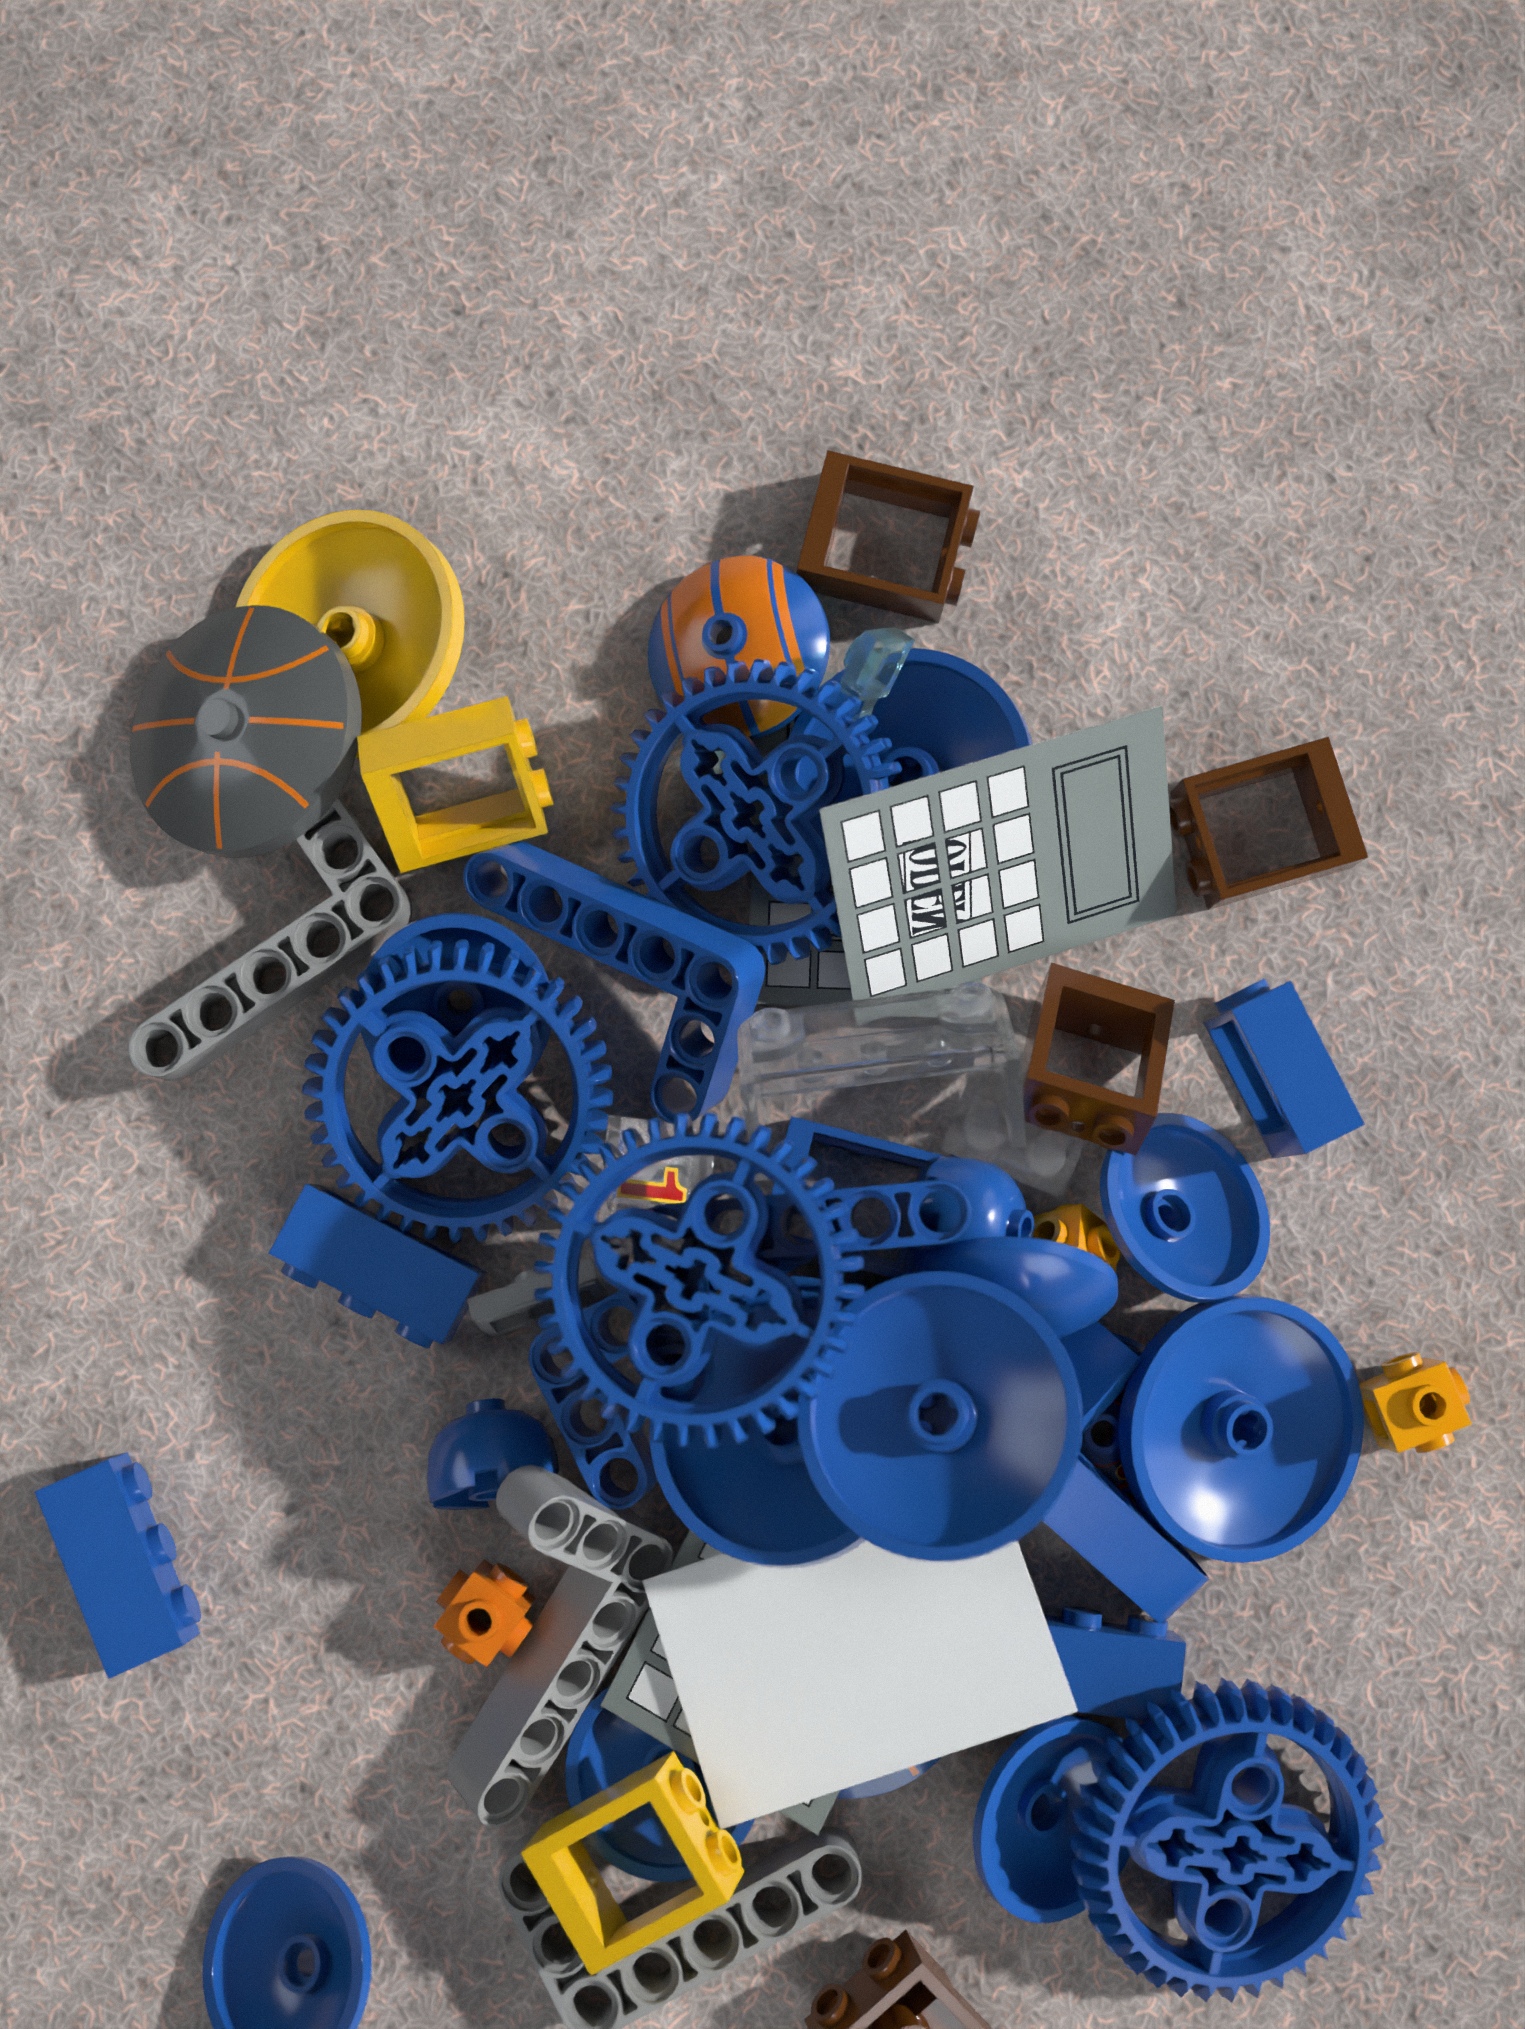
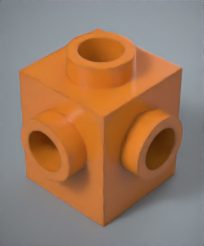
[433,1559,536,1668]

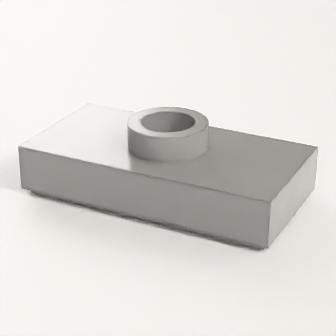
[467,1257,609,1338]

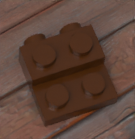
[804,1929,992,2029]

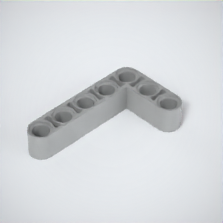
[128,795,412,1081]
[447,1465,674,1827]
[499,1826,862,2029]

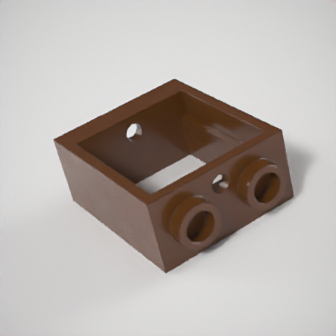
[796,450,980,623]
[1169,737,1368,910]
[1009,962,1175,1156]

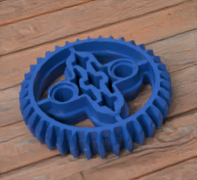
[610,659,902,965]
[302,939,613,1244]
[533,1112,864,1448]
[1069,1677,1385,2003]

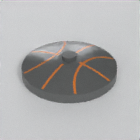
[130,605,362,858]

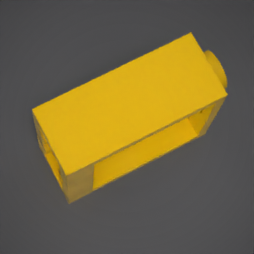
[357,696,554,873]
[520,1751,744,1976]

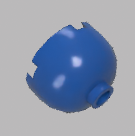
[914,1156,1034,1264]
[427,1398,559,1510]

